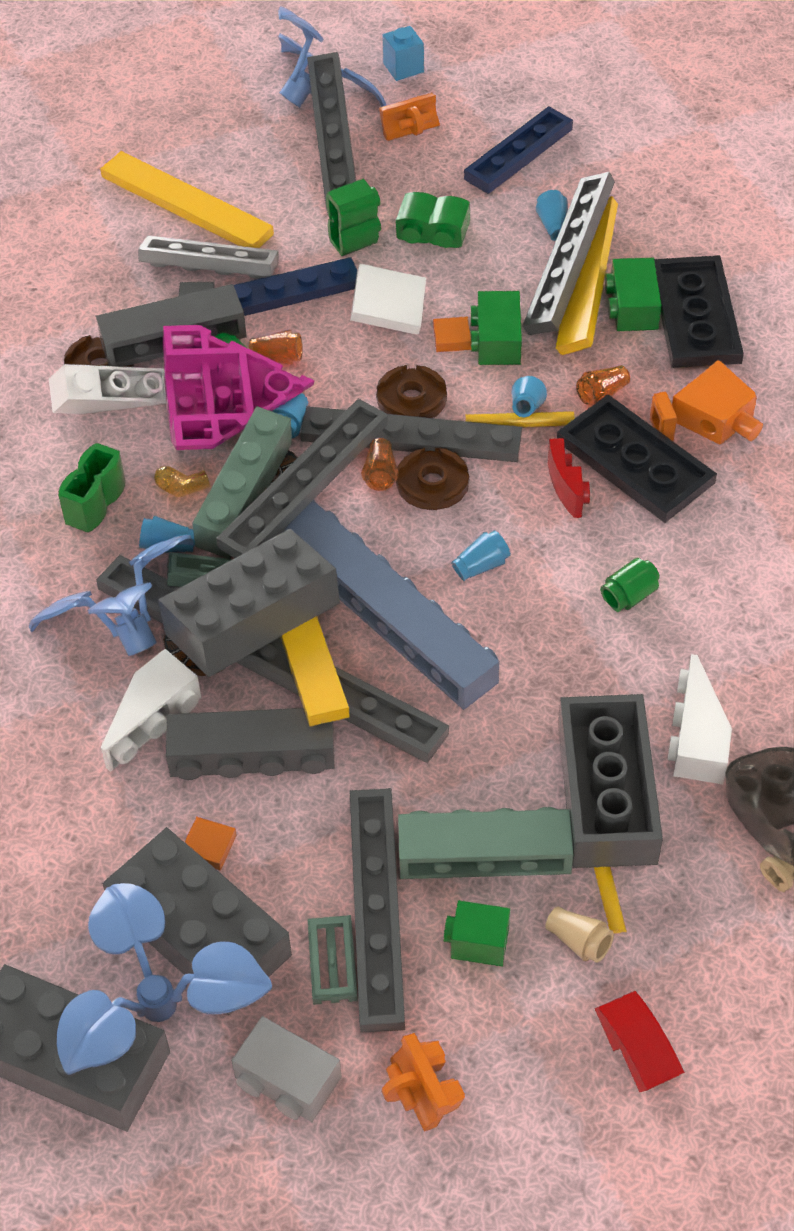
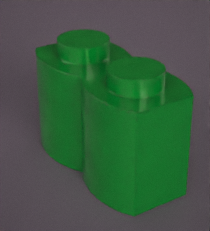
[326,178,381,256]
[396,192,470,248]
[58,443,126,533]

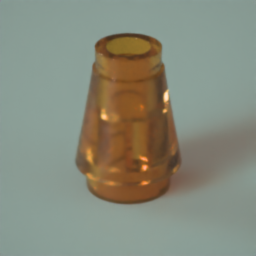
[249,329,303,365]
[576,365,630,405]
[361,438,399,491]

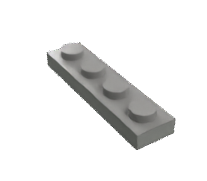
[138,236,279,279]

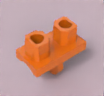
[379,92,440,141]
[381,1033,465,1132]

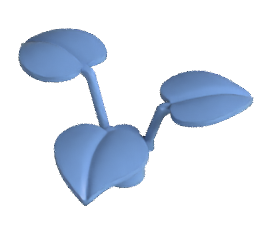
[278,6,386,108]
[29,535,194,656]
[57,883,272,1075]

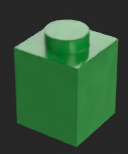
[443,900,511,967]

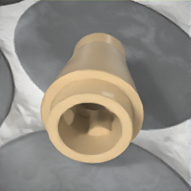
[545,906,614,963]

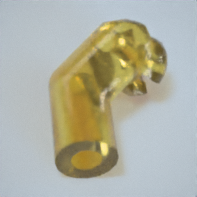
[154,466,210,497]

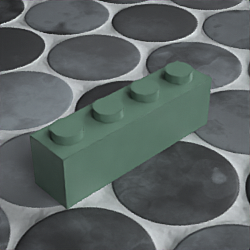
[192,406,292,559]
[398,807,574,879]

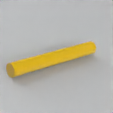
[465,411,575,427]
[593,867,627,934]

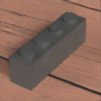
[96,284,247,367]
[166,708,335,780]

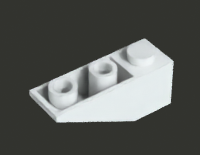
[49,364,167,414]
[101,649,201,772]
[667,654,732,784]

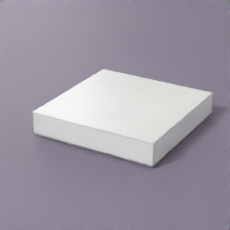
[350,264,426,334]

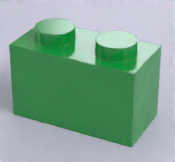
[605,257,661,331]
[471,291,522,365]

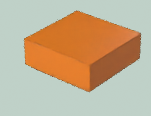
[433,316,471,352]
[650,391,677,441]
[185,816,237,871]

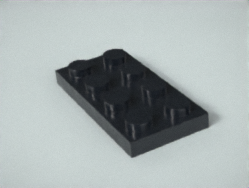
[654,255,744,368]
[557,394,717,523]

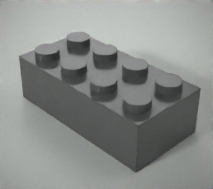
[158,529,340,677]
[558,694,663,868]
[102,827,292,1015]
[0,964,170,1132]

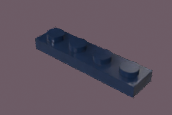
[464,106,573,194]
[234,257,358,316]

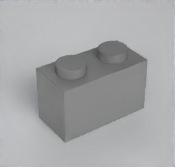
[231,1016,342,1122]

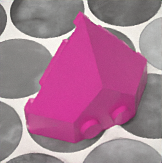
[163,325,315,450]

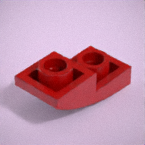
[548,438,590,518]
[594,991,685,1093]

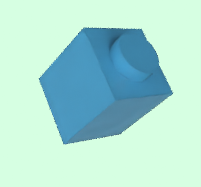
[382,26,424,81]

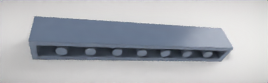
[280,500,500,710]

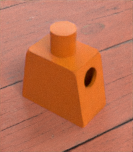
[672,360,763,444]

